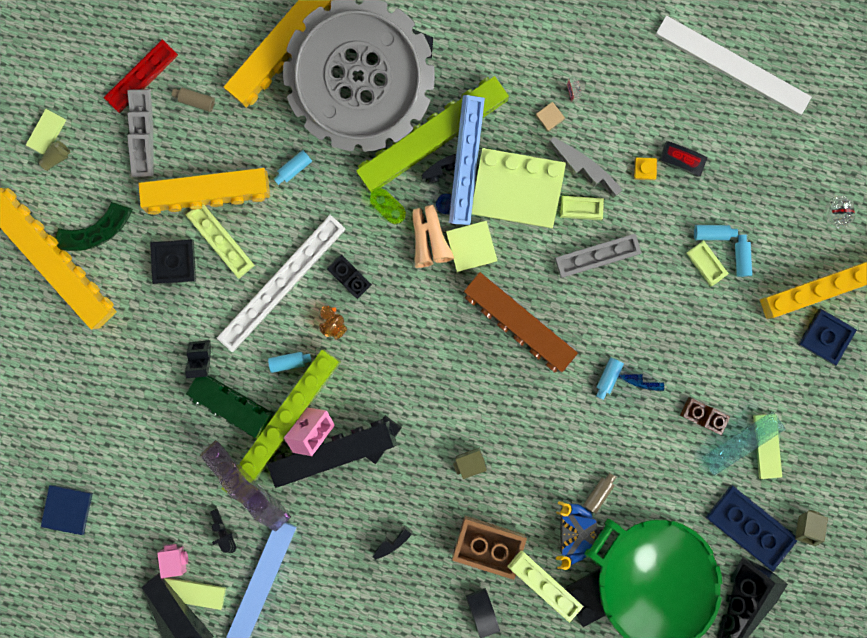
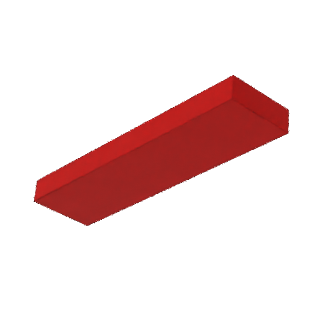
[103,39,178,113]

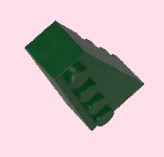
[186,375,275,438]

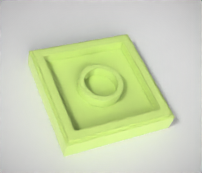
[446,221,497,272]

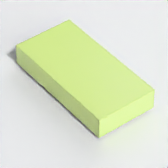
[26,109,66,155]
[560,196,604,220]
[686,240,729,287]

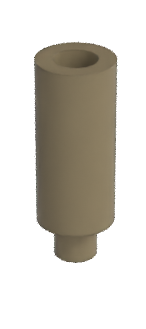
[172,87,215,112]
[583,472,616,514]

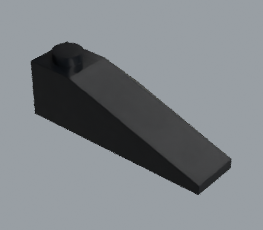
[717,557,788,638]
[142,573,214,638]

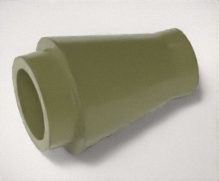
[38,140,70,171]

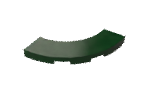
[55,202,133,251]

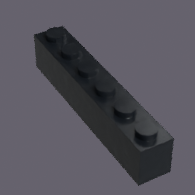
[267,419,398,488]

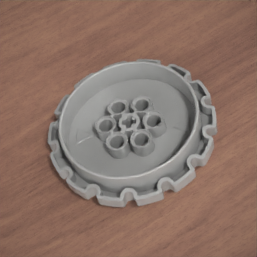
[283,0,435,151]

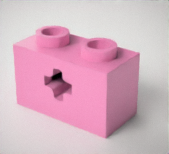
[284,407,335,456]

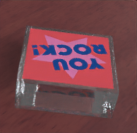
[567,76,582,103]

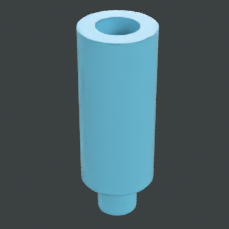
[273,150,312,185]
[694,225,738,240]
[735,235,752,277]
[268,352,312,373]
[596,357,624,400]

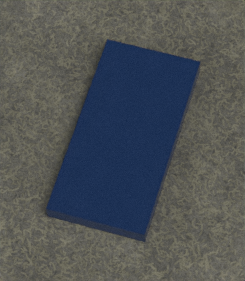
[705,485,797,572]

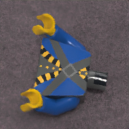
[556,501,609,570]

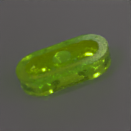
[370,188,406,225]

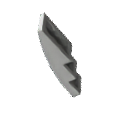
[127,89,154,177]
[548,137,623,198]

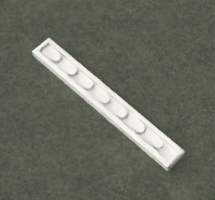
[655,16,812,116]
[217,215,346,352]

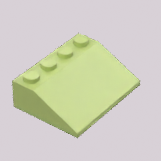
[472,148,566,229]

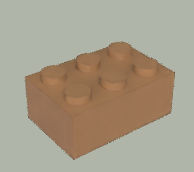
[452,515,527,580]

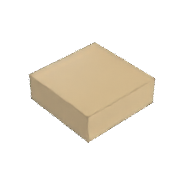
[535,102,565,132]

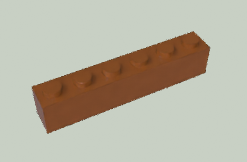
[463,272,578,373]

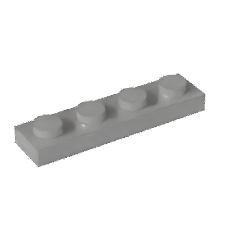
[554,234,642,278]

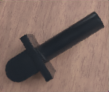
[210,509,238,553]

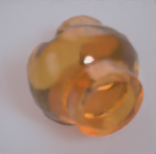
[319,306,347,340]

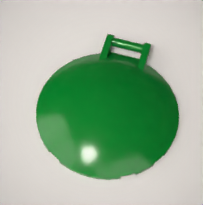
[584,518,723,638]

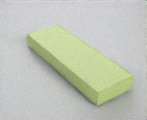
[753,414,782,479]
[164,577,226,610]

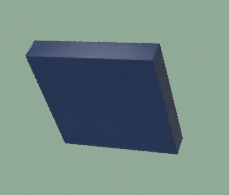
[798,308,857,366]
[41,485,93,535]

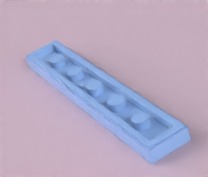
[449,95,485,225]
[226,519,297,638]

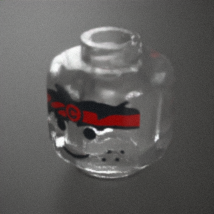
[825,196,856,229]

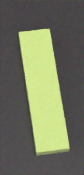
[185,205,255,279]
[507,550,583,623]

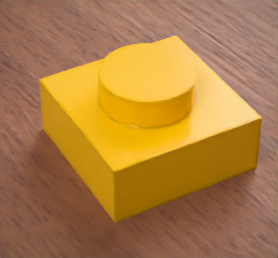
[634,157,657,180]

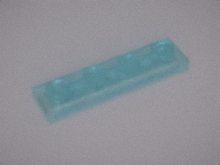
[701,411,786,476]

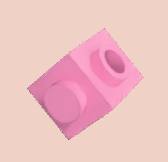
[157,544,188,578]

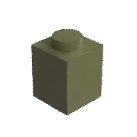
[453,447,487,479]
[795,510,828,546]

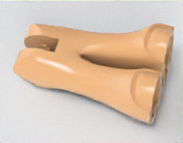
[412,205,454,268]

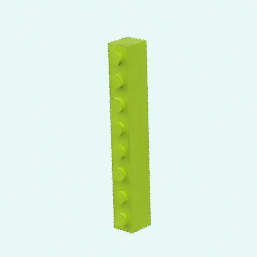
[356,76,509,194]
[221,349,341,501]

